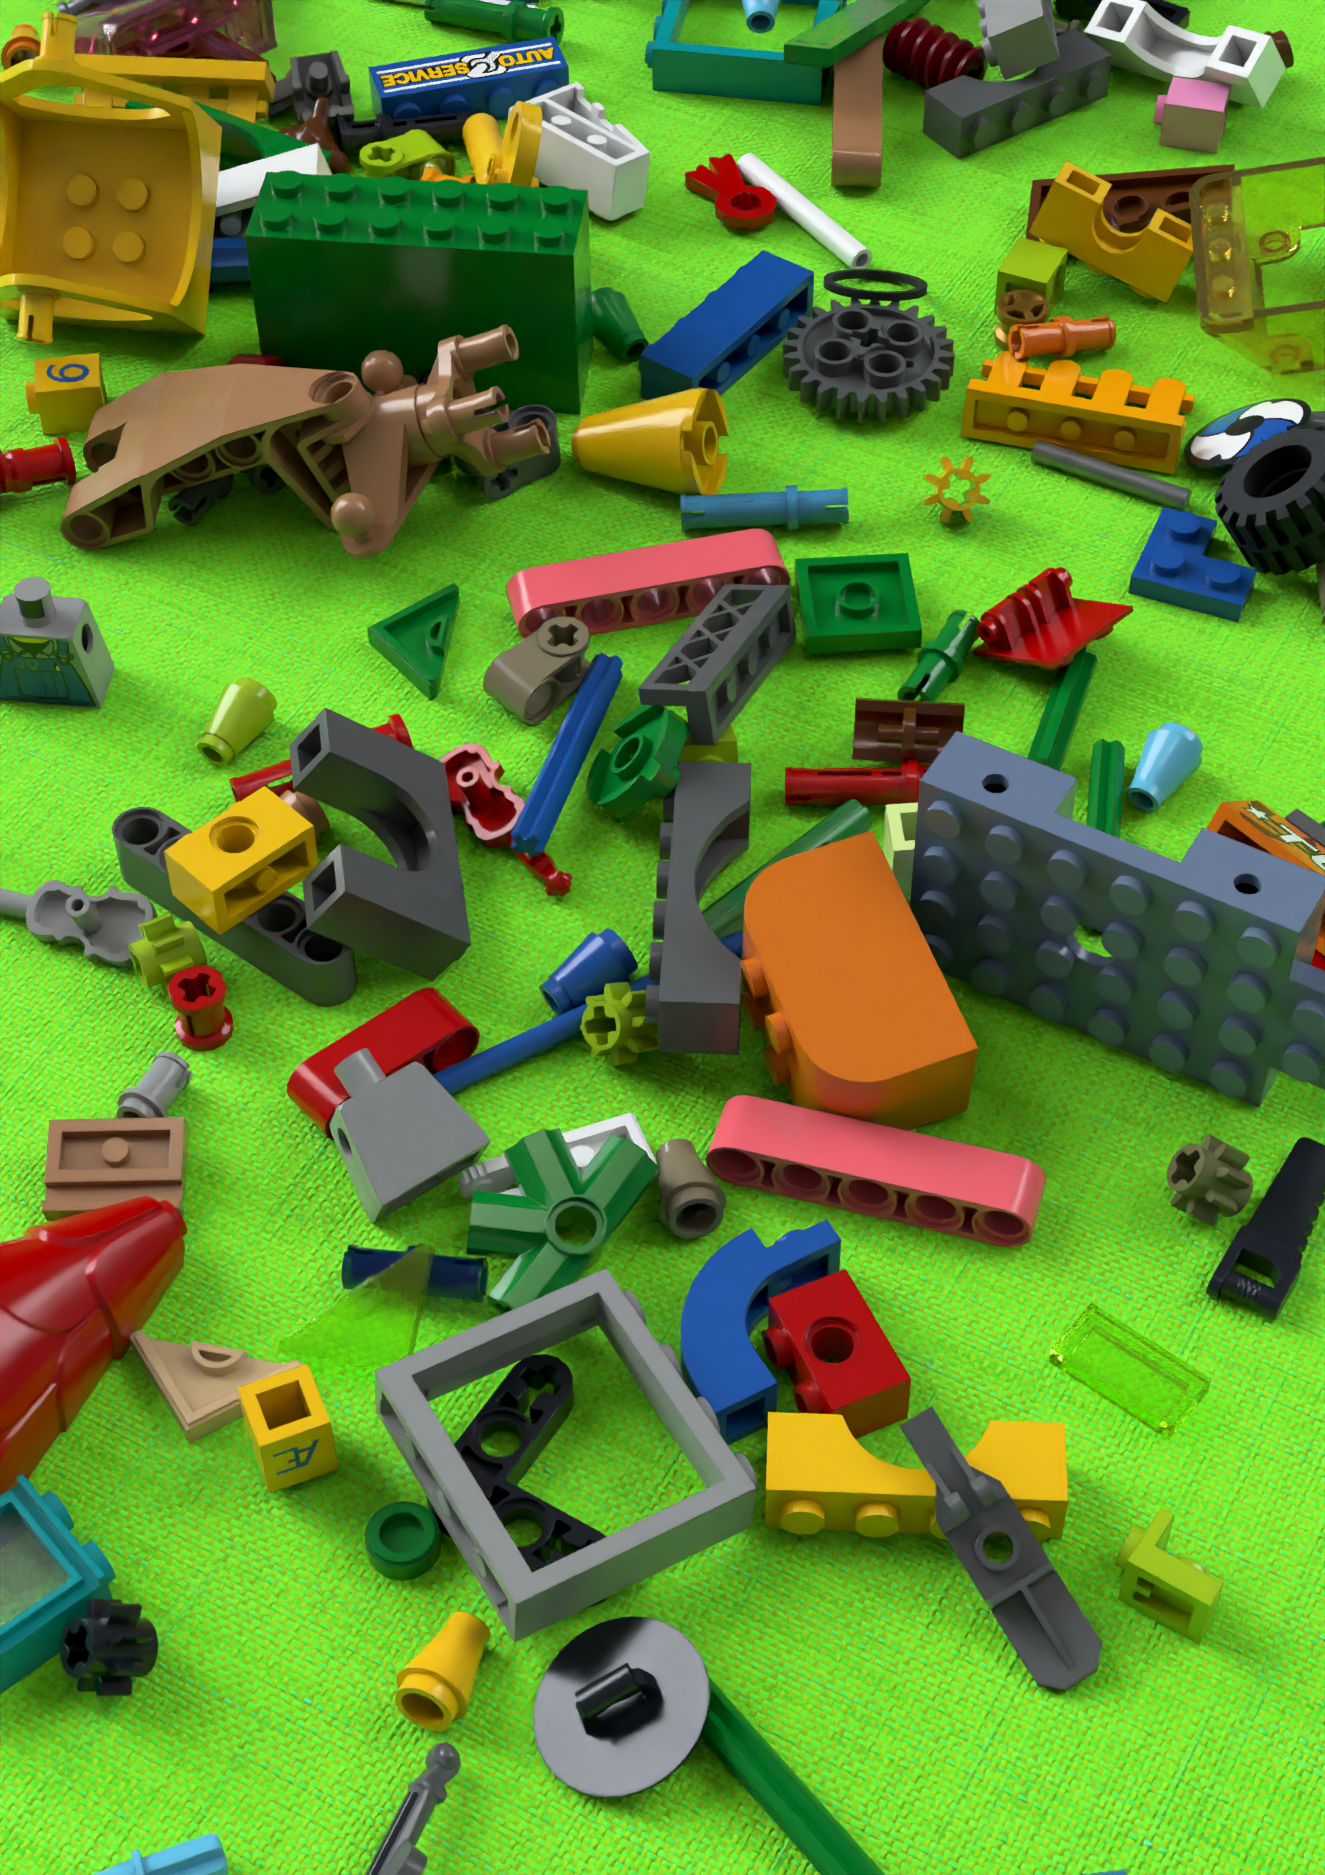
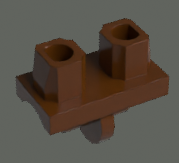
[852,697,965,764]

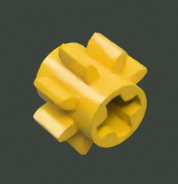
[923,456,991,523]

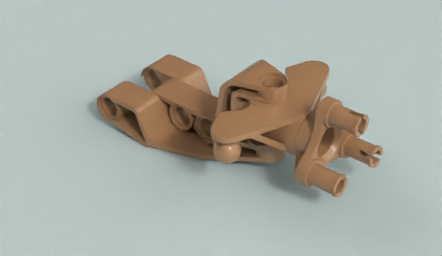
[60,324,551,561]

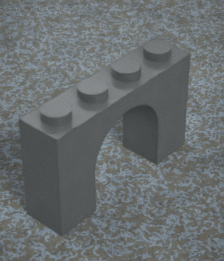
[289,708,471,981]

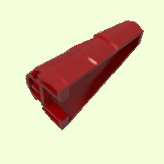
[0,1196,187,1496]

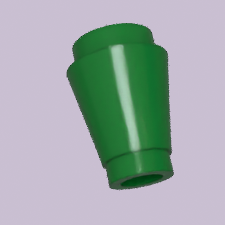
[591,287,649,363]

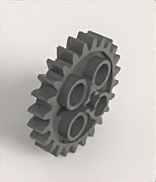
[782,298,955,423]

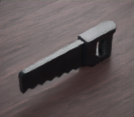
[1206,1137,1325,1320]

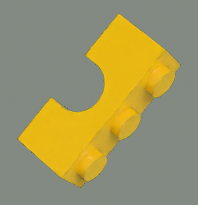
[1029,161,1204,303]

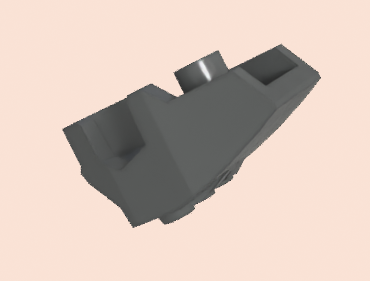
[290,51,354,132]

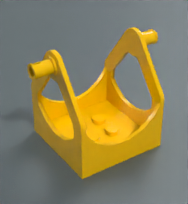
[0,12,222,344]

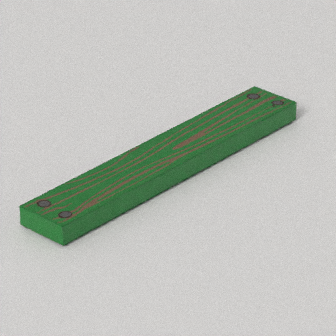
[784,0,930,68]

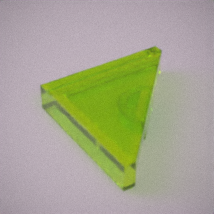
[277,1243,436,1370]

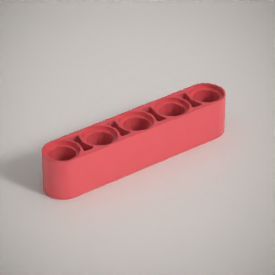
[505,529,790,639]
[705,1095,1046,1247]

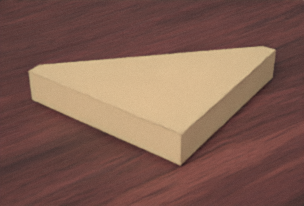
[130,1330,303,1444]

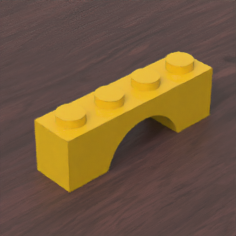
[765,1412,1068,1542]

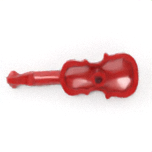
[439,743,572,897]

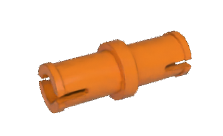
[1008,316,1116,359]

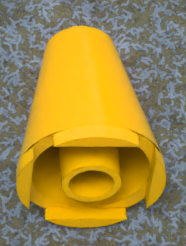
[571,387,728,496]

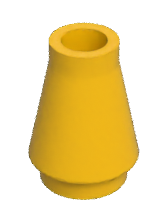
[395,1611,491,1731]

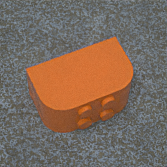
[740,830,978,1131]

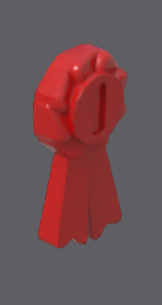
[685,154,777,231]

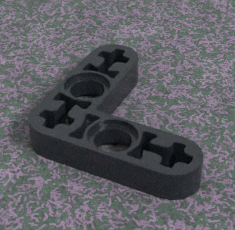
[426,1354,608,1607]

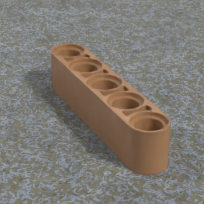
[831,33,883,187]

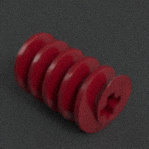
[883,17,988,89]

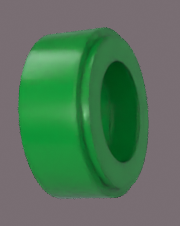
[365,1501,441,1580]

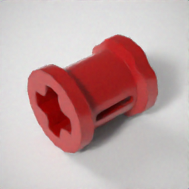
[167,965,234,1052]

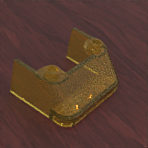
[1189,157,1325,375]

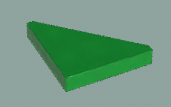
[367,583,460,701]

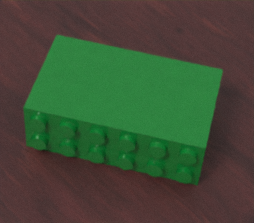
[245,170,593,414]

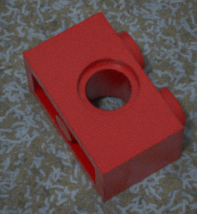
[761,1269,911,1439]

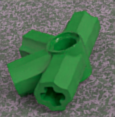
[466,1128,660,1315]

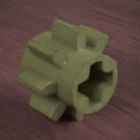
[1167,1135,1253,1226]

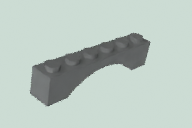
[646,761,751,1055]

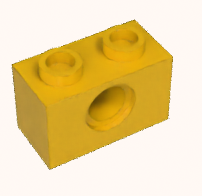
[164,786,319,935]

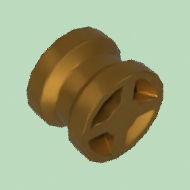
[994,290,1050,351]

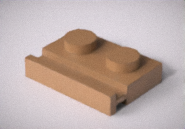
[42,1117,189,1221]

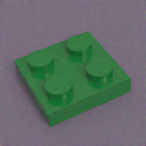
[794,553,922,654]

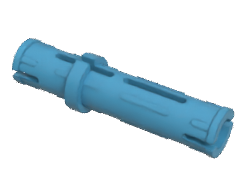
[680,486,849,531]

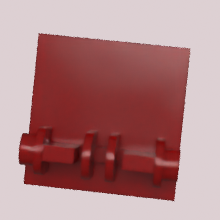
[972,567,1134,670]

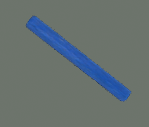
[511,653,623,857]

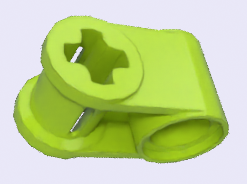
[359,129,456,180]

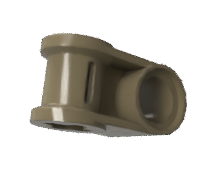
[483,616,590,725]

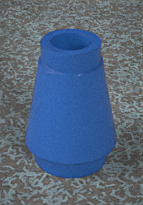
[539,928,638,1016]

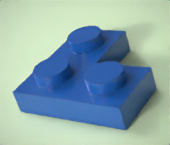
[1128,507,1257,622]

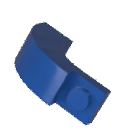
[680,1220,841,1445]

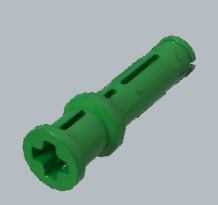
[424,0,564,46]

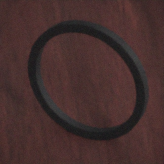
[824,269,928,301]

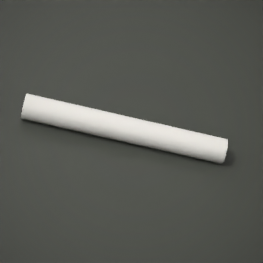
[737,153,872,269]

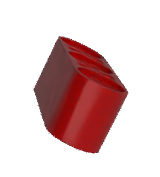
[287,987,480,1141]

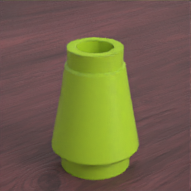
[197,677,277,767]

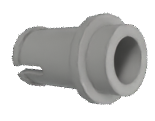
[117,1051,193,1118]

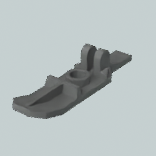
[899,1406,1102,1692]

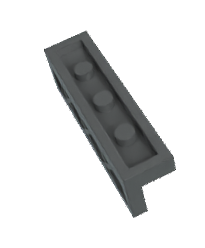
[638,584,797,746]

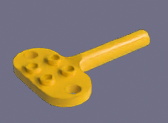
[462,101,542,187]

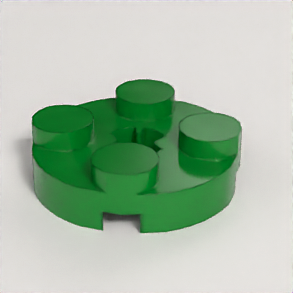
[586,705,691,823]

